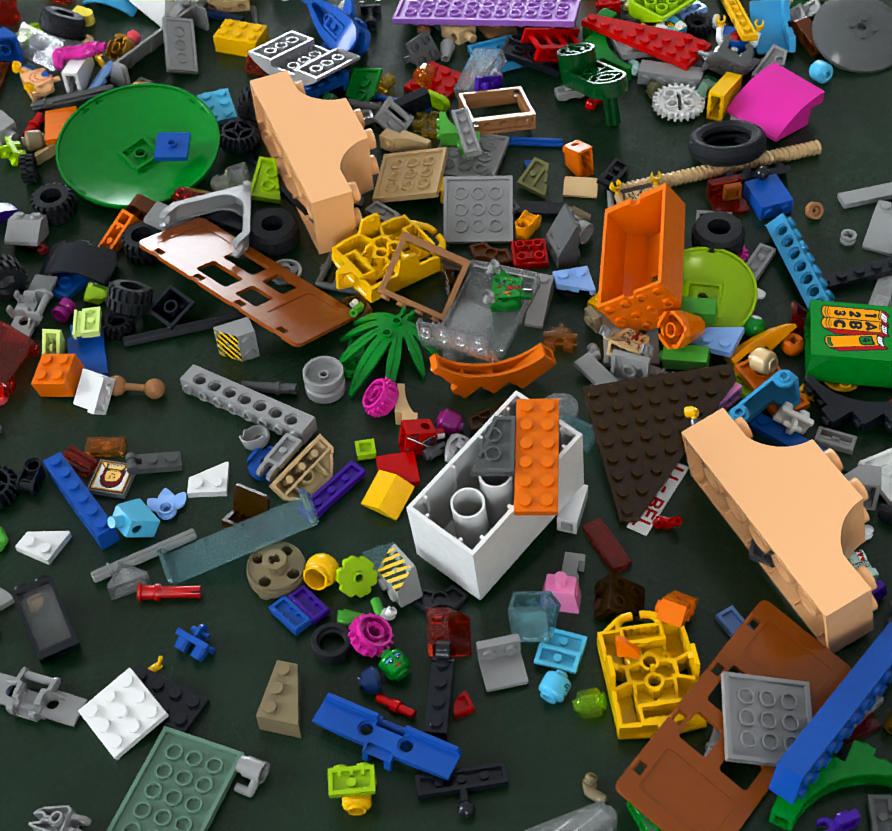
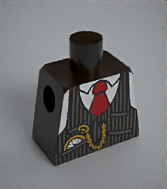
[440,254,466,300]

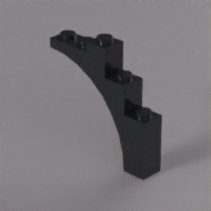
[803,374,892,435]

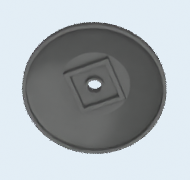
[811,0,892,74]

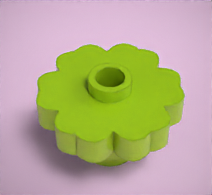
[335,555,378,598]

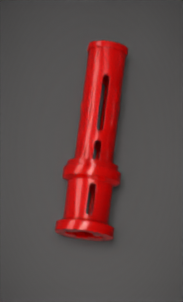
[137,583,202,602]

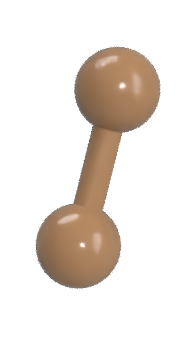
[111,375,165,399]

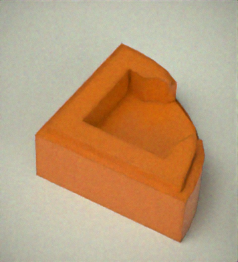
[615,635,640,658]

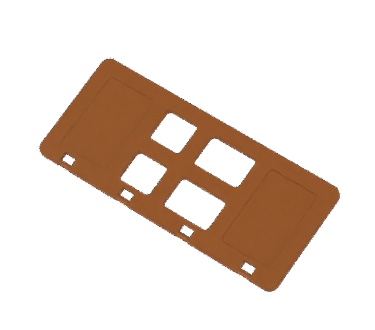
[139,218,356,347]
[616,600,851,831]

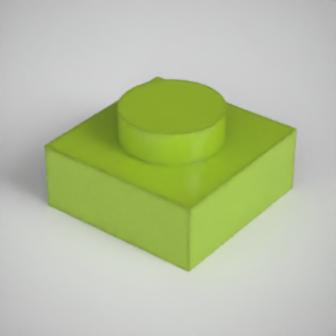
[355,438,377,461]

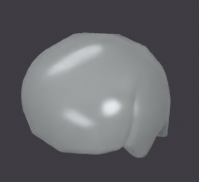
[239,425,270,451]

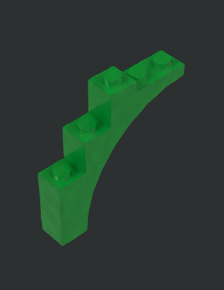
[583,8,632,81]
[769,740,892,831]

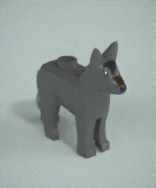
[696,34,763,75]

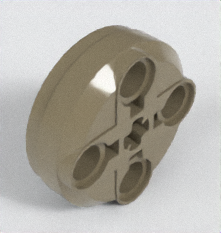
[246,541,306,600]

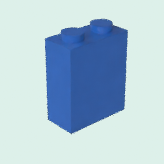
[743,174,794,221]

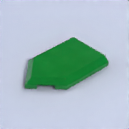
[346,68,383,101]

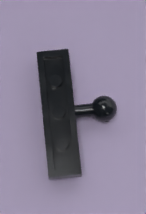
[720,163,791,183]
[415,761,509,819]

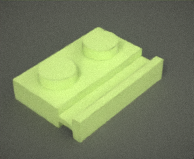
[72,307,102,339]

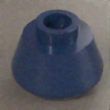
[357,665,382,695]

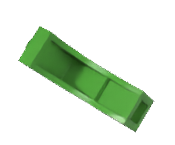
[436,111,481,156]

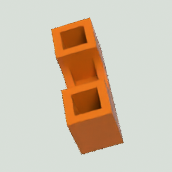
[655,590,699,628]

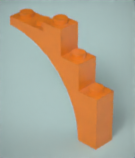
[429,343,557,398]

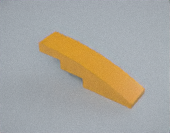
[723,323,797,365]

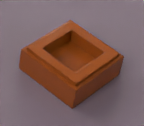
[722,182,742,201]

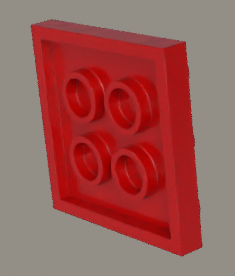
[404,61,470,100]

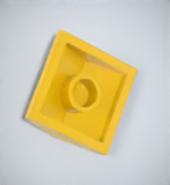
[361,470,415,521]

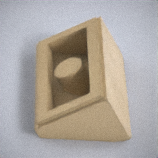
[34,144,56,166]
[563,176,598,199]

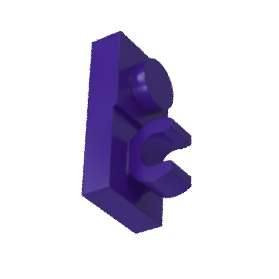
[474,74,502,92]

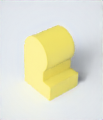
[72,5,95,27]

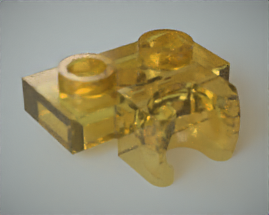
[412,111,440,138]

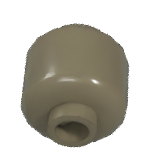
[21,130,46,152]

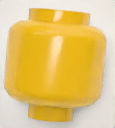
[342,795,372,816]

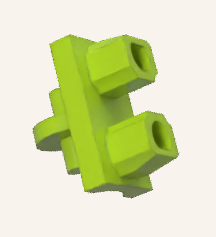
[0,136,26,166]

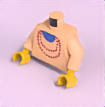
[11,61,60,101]

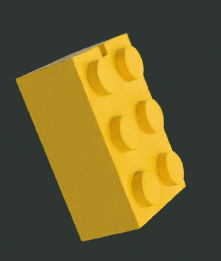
[213,19,269,58]

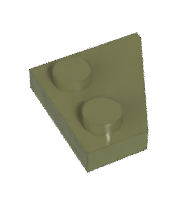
[517,157,549,199]

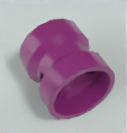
[52,298,77,323]

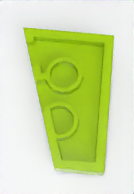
[251,156,281,204]

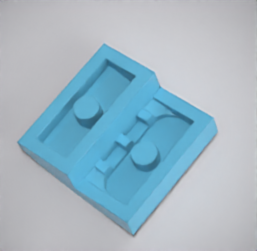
[534,626,588,674]

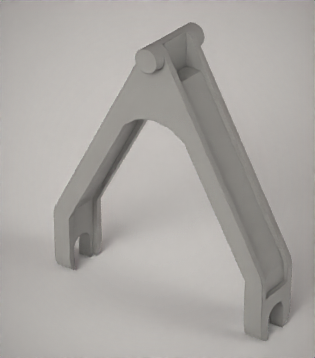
[159,181,252,258]

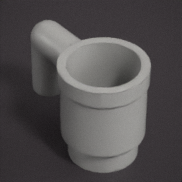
[234,755,270,797]

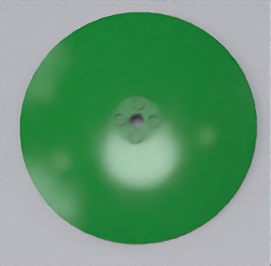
[55,83,220,209]

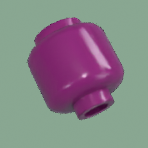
[434,408,464,436]

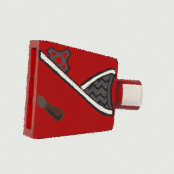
[398,419,445,456]

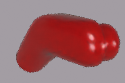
[585,97,603,111]

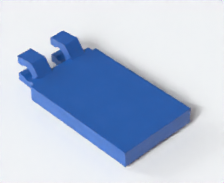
[67,325,109,384]

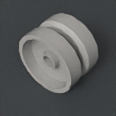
[302,356,346,404]

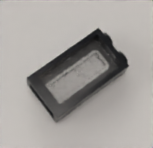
[11,575,81,665]

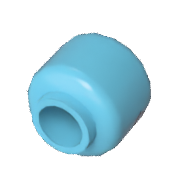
[809,60,833,84]
[539,670,571,704]

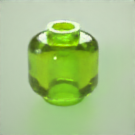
[573,688,607,719]

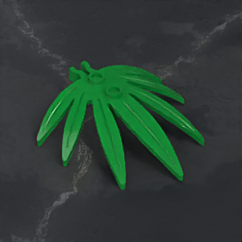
[338,307,440,398]

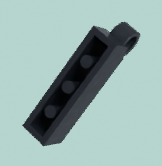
[424,640,455,742]

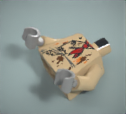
[598,325,654,359]

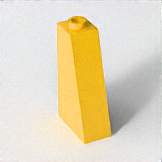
[706,71,743,121]

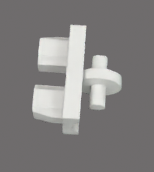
[773,401,814,435]

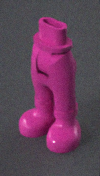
[52,41,107,70]

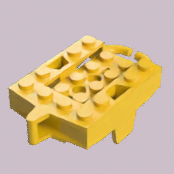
[332,212,446,303]
[597,610,707,739]

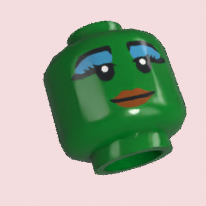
[379,648,411,681]

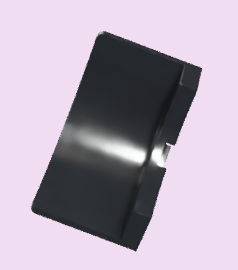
[39,240,121,286]

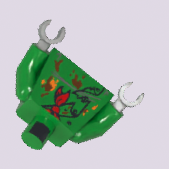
[482,259,533,313]

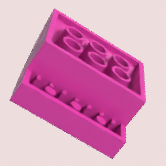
[726,62,825,142]

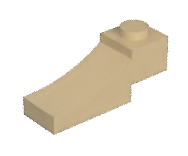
[379,128,431,153]
[395,383,418,425]

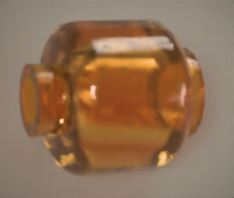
[413,63,436,87]

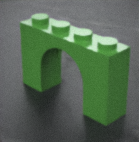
[659,296,718,370]

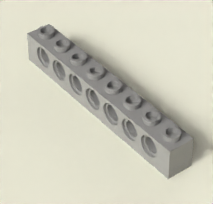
[180,364,317,445]

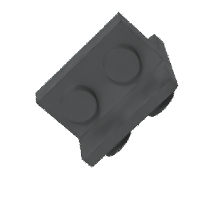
[402,30,441,71]

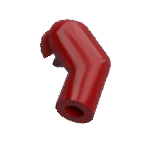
[652,515,682,529]

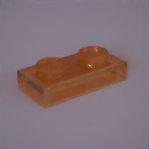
[84,437,127,457]

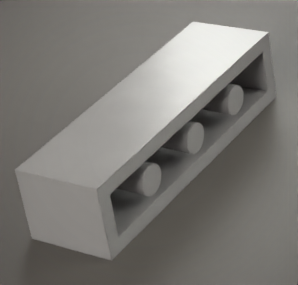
[637,60,705,90]

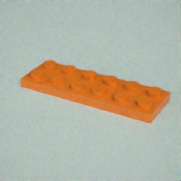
[514,399,559,516]

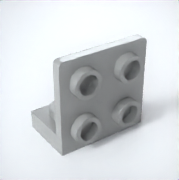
[476,633,529,692]

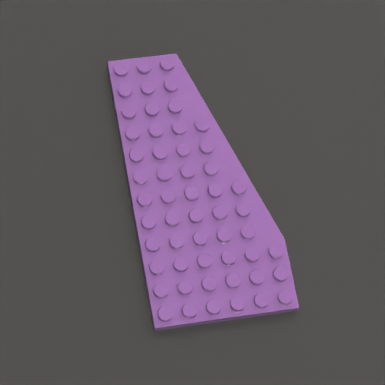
[392,0,581,28]

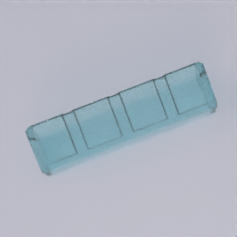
[157,488,319,585]

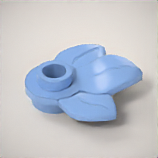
[147,488,187,520]

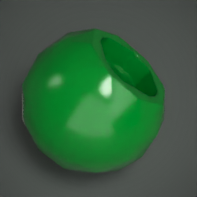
[744,315,766,338]

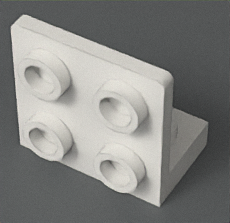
[73,369,116,415]

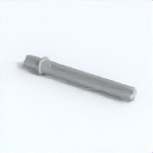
[91,528,197,583]

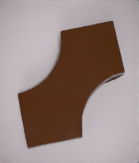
[469,242,513,268]

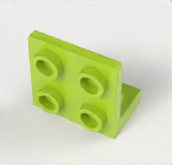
[328,762,377,798]

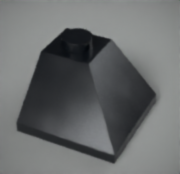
[146,284,196,330]

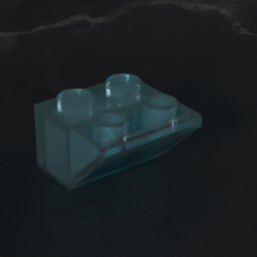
[508,591,561,642]

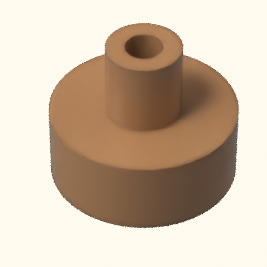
[805,202,824,219]

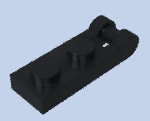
[596,158,630,192]

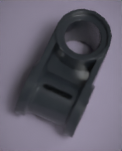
[15,457,46,495]

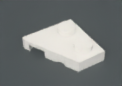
[187,462,230,498]
[15,531,72,565]

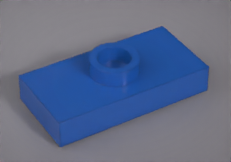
[269,595,312,636]

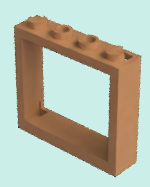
[458,86,536,135]
[377,231,471,323]

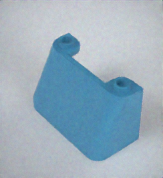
[727,369,801,423]

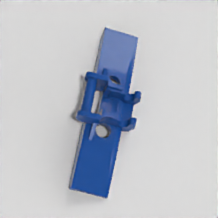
[312,693,462,780]

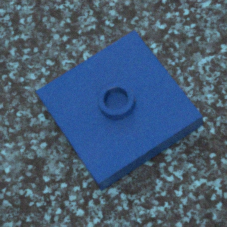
[154,132,191,161]

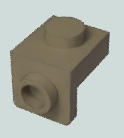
[584,305,603,333]

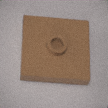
[477,25,517,40]

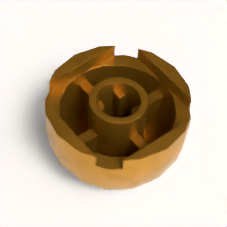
[105,33,135,62]

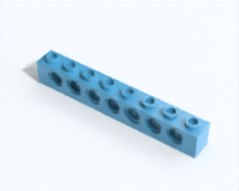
[765,213,835,308]

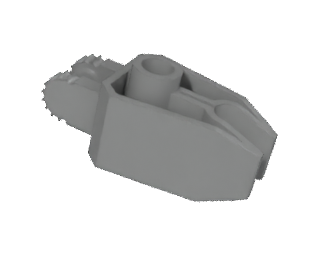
[28,805,92,831]

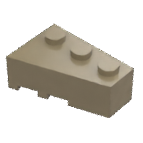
[256,660,301,738]

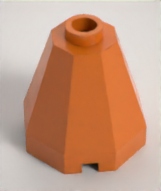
[657,310,706,349]

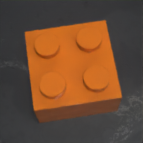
[31,354,84,397]

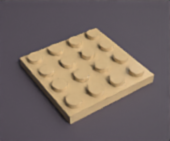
[372,147,448,203]

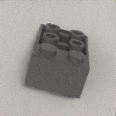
[546,204,581,269]

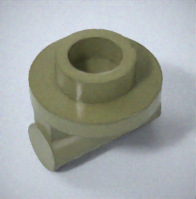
[645,81,662,99]

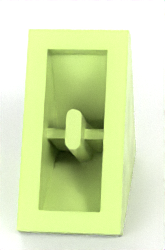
[42,329,67,354]

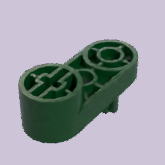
[557,43,629,126]

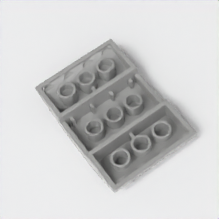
[248,30,360,86]

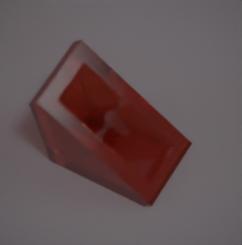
[788,300,808,333]

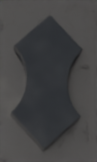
[410,585,469,616]

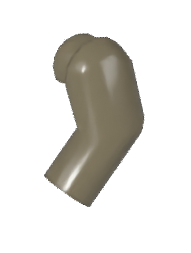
[582,772,608,806]

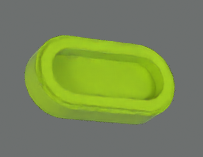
[428,89,451,112]

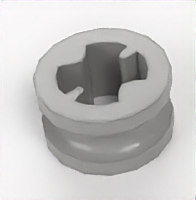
[840,229,857,246]

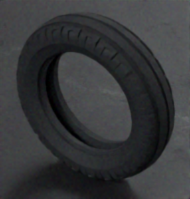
[688,120,766,167]

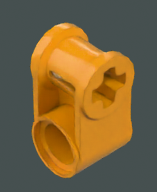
[515,210,542,240]

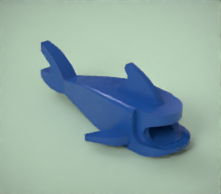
[302,0,371,56]

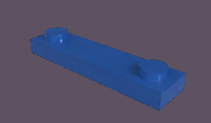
[749,413,827,451]

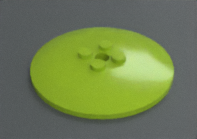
[654,246,758,330]

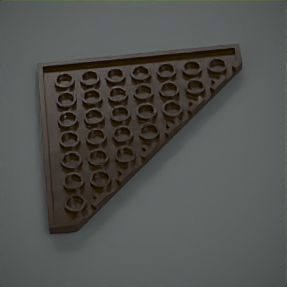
[582,364,736,525]

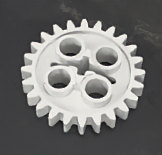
[652,83,705,122]

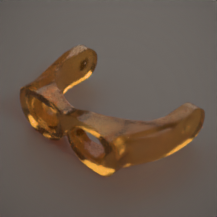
[342,294,373,321]

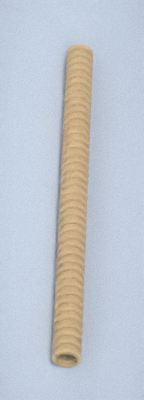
[615,140,822,191]

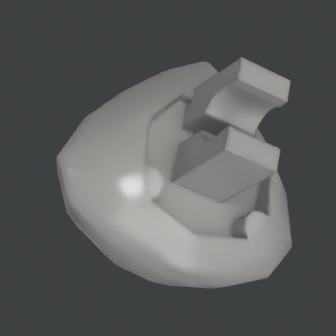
[444,433,470,462]

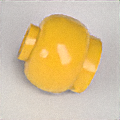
[303,553,339,590]

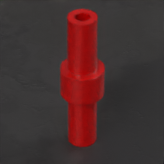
[375,693,417,719]

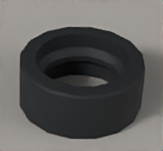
[311,623,353,665]

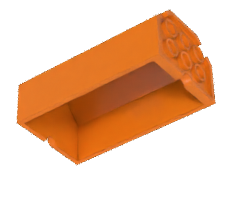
[597,183,686,332]

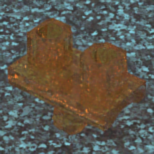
[543,323,577,353]

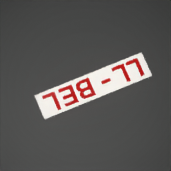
[627,463,689,536]

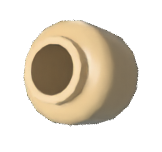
[748,347,778,375]

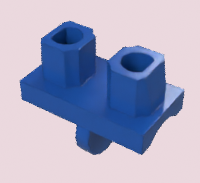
[174,624,216,662]

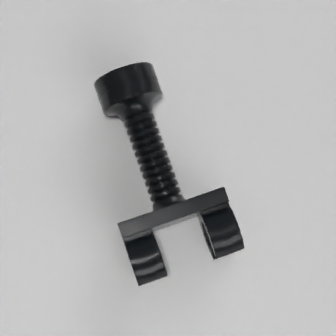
[360,0,381,31]

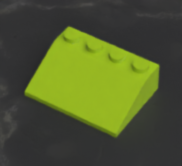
[629,0,697,23]

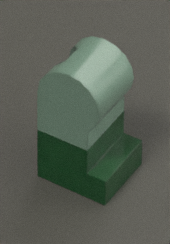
[697,74,719,98]

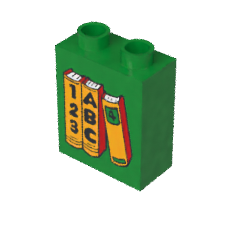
[804,299,892,388]

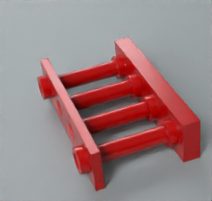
[521,28,580,62]

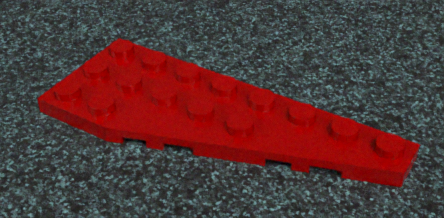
[581,13,712,71]

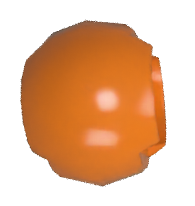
[781,333,805,357]

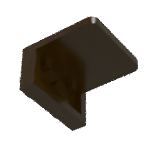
[222,483,270,540]
[593,573,645,623]

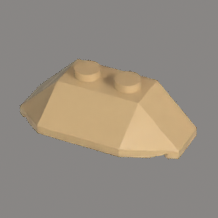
[269,434,334,503]

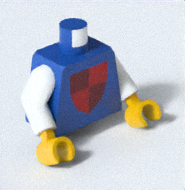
[716,15,765,54]

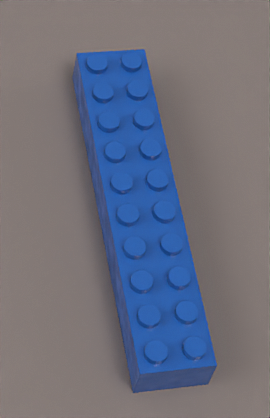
[768,621,892,805]

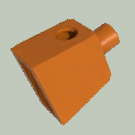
[562,140,594,177]

